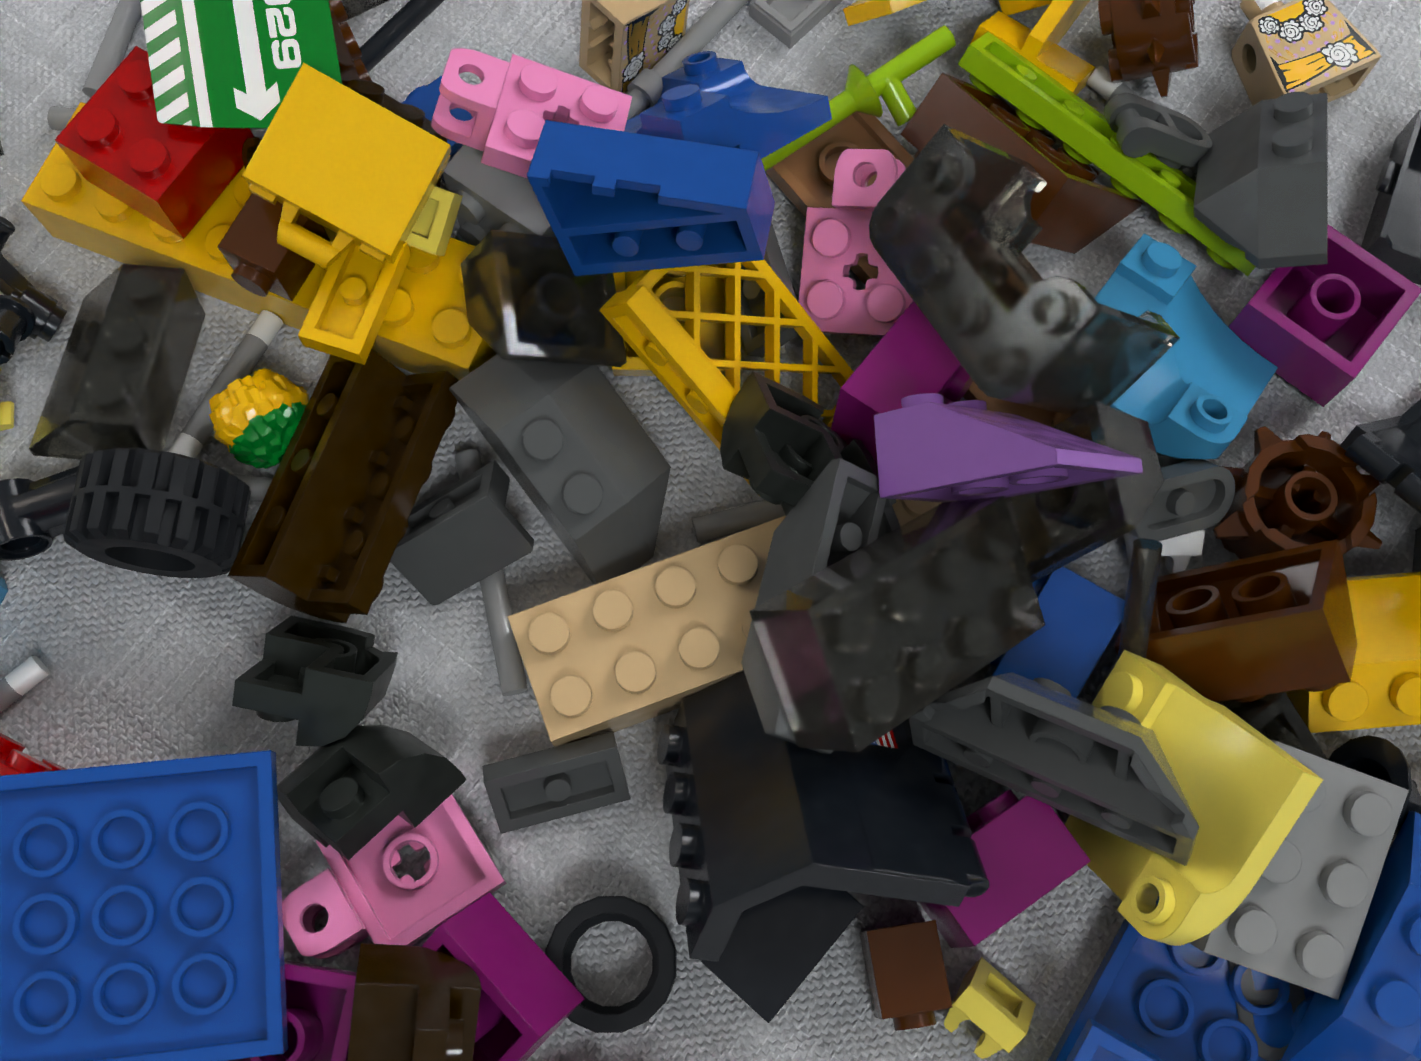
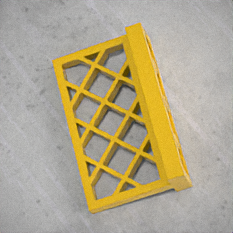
[599,260,854,485]

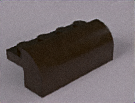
[228,349,459,623]
[347,943,481,1061]

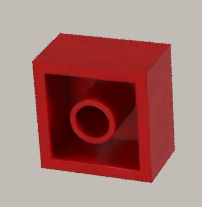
[55,46,254,239]

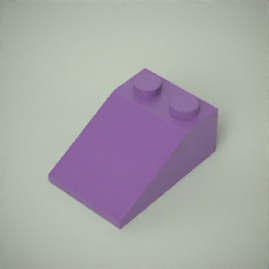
[874,393,1143,504]

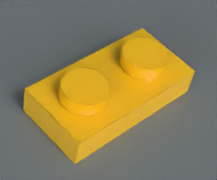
[298,242,411,365]

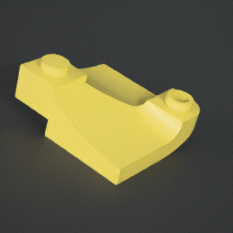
[1064,649,1323,946]

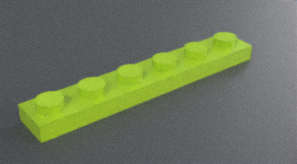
[958,31,1256,276]

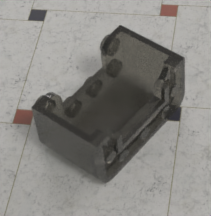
[869,124,1180,419]

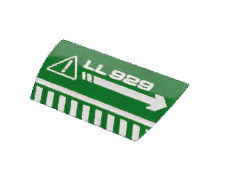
[140,0,342,129]

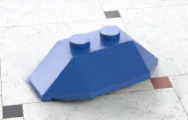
[1280,811,1421,1061]

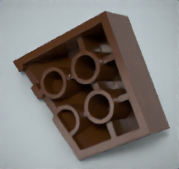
[900,73,1143,254]

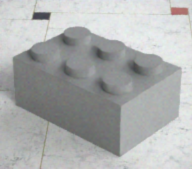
[1190,739,1409,1000]

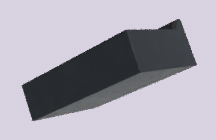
[1361,109,1421,285]

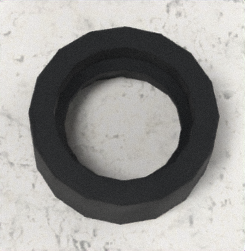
[545,896,677,1033]

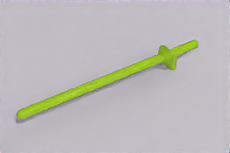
[512,25,956,325]

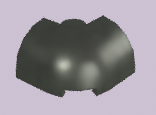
[720,371,878,516]
[232,615,398,746]
[277,725,466,860]

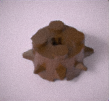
[1098,0,1199,98]
[1213,426,1382,559]

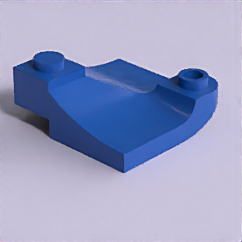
[624,51,832,159]

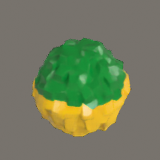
[209,368,309,469]

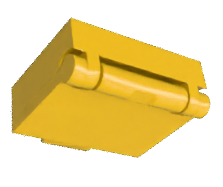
[242,62,451,269]

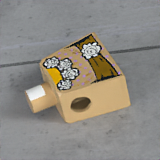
[579,0,698,94]
[1231,0,1382,106]

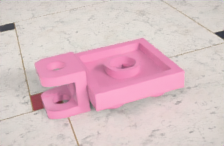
[431,48,632,179]
[799,149,932,337]
[282,794,507,959]

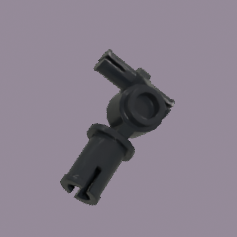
[0,216,67,365]

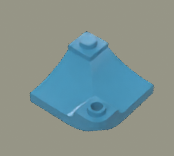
[1035,233,1278,459]

